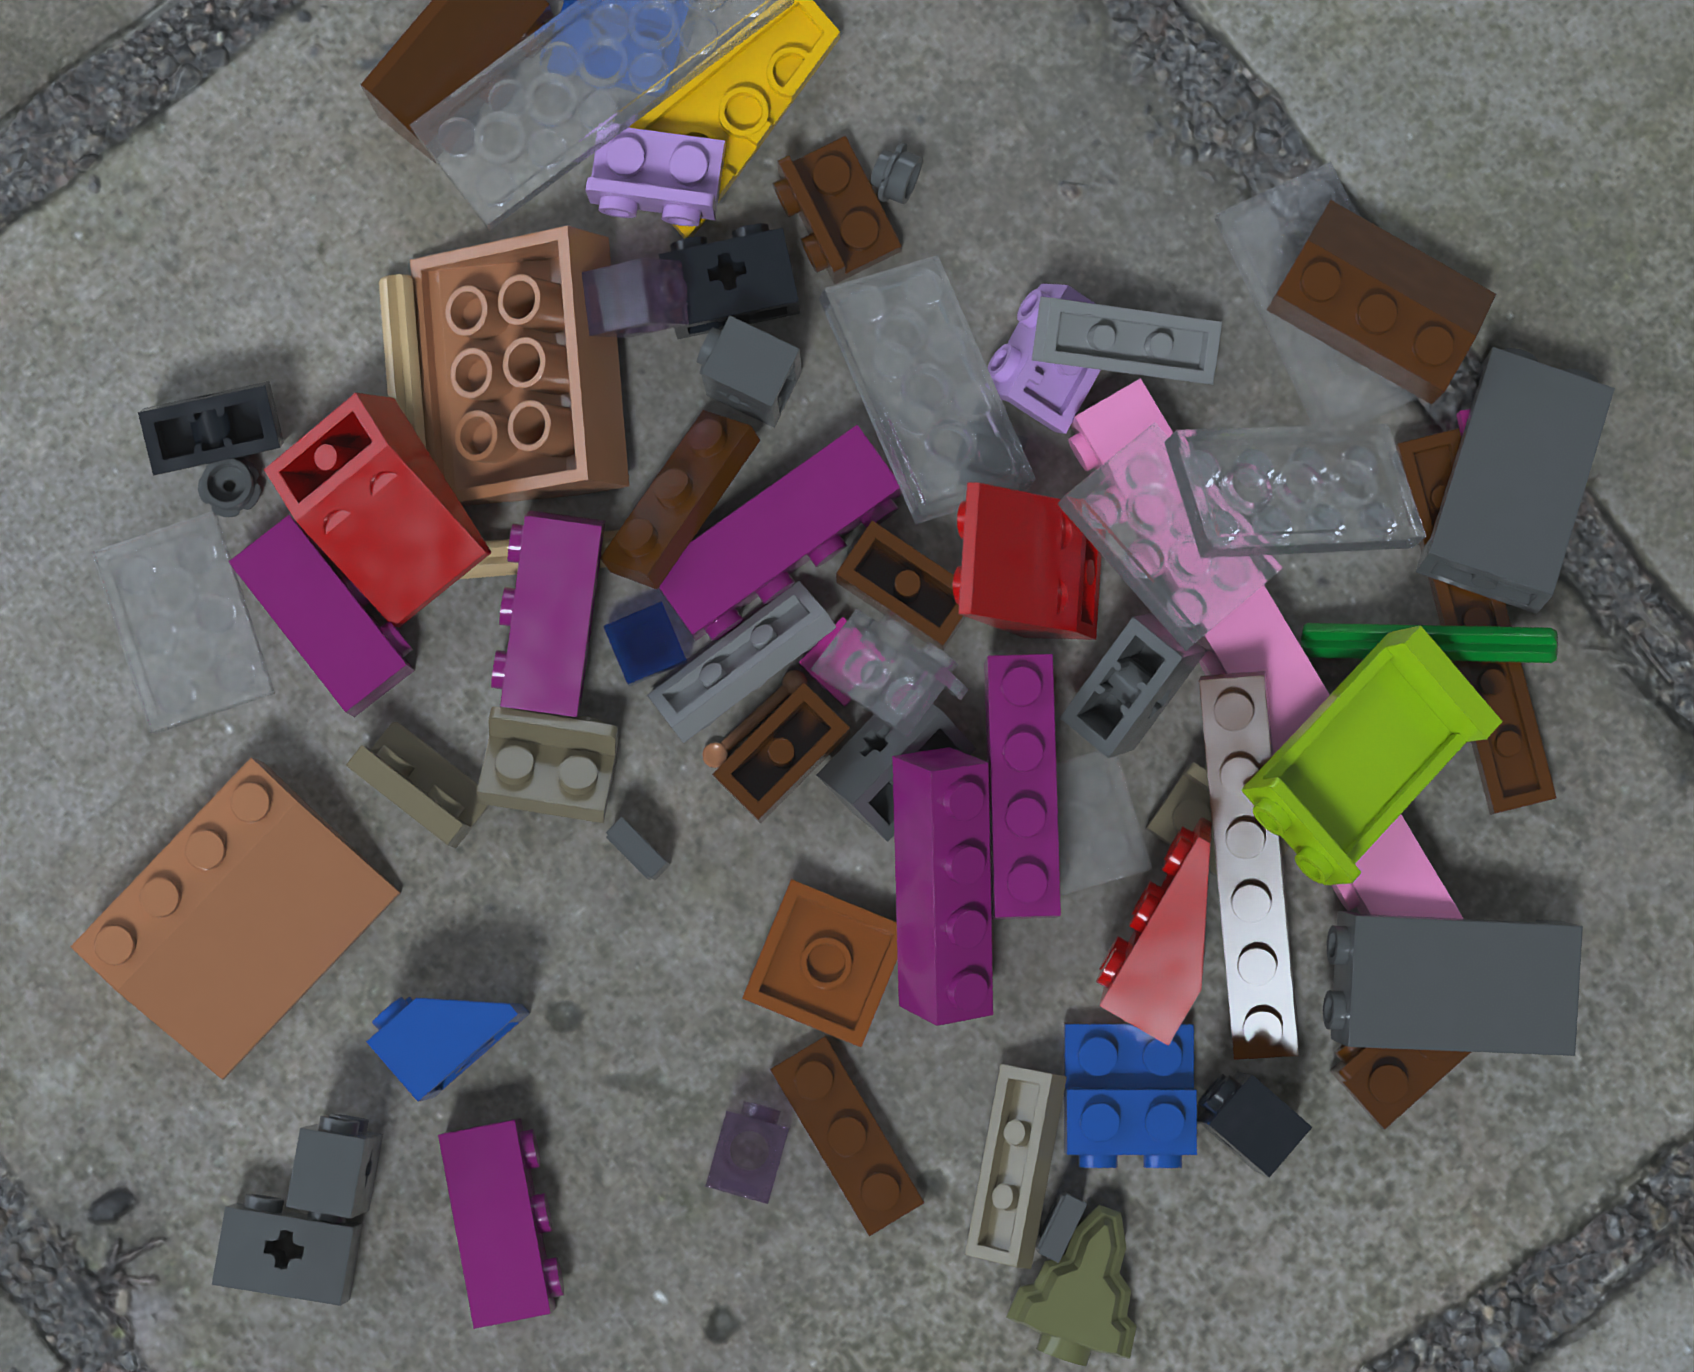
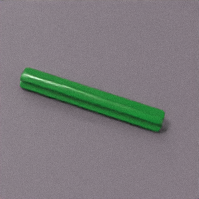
[1301,623,1558,663]

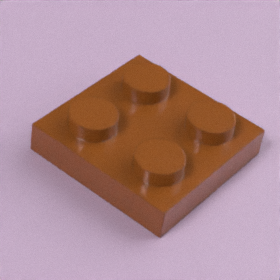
[742,879,898,1047]

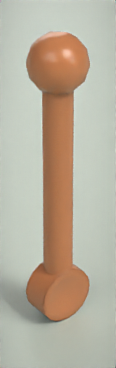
[702,670,807,768]

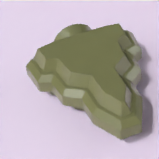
[1006,1204,1137,1366]

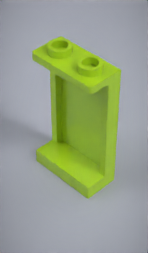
[1241,625,1503,885]

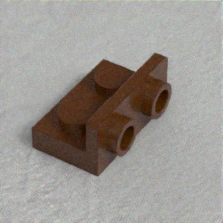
[772,136,902,284]
[1330,1044,1471,1130]

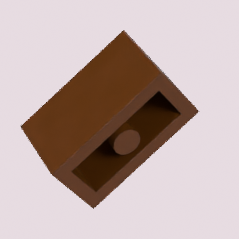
[836,521,966,653]
[712,683,850,824]

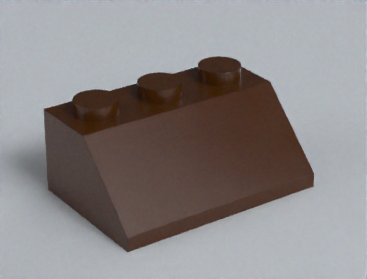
[360,0,555,164]
[1267,199,1496,405]

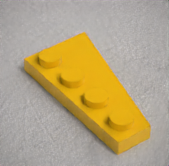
[627,0,840,239]

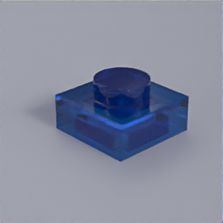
[603,601,688,687]

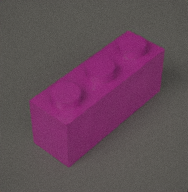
[491,510,606,717]
[228,515,415,717]
[438,1118,564,1329]

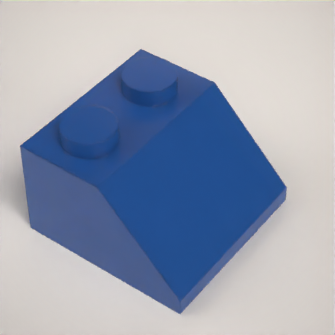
[366,997,530,1102]

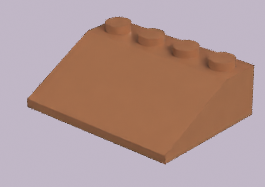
[410,225,629,506]
[70,758,401,1080]

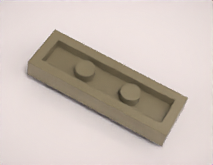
[965,1064,1067,1269]

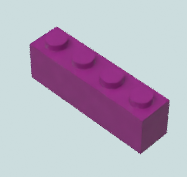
[658,425,902,641]
[984,654,1061,920]
[892,747,993,1026]

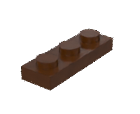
[600,410,760,590]
[770,1036,924,1236]

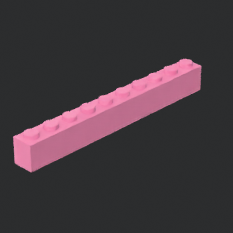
[1068,378,1464,919]

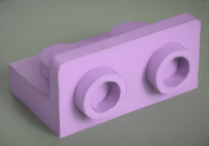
[585,124,726,226]
[982,284,1100,434]

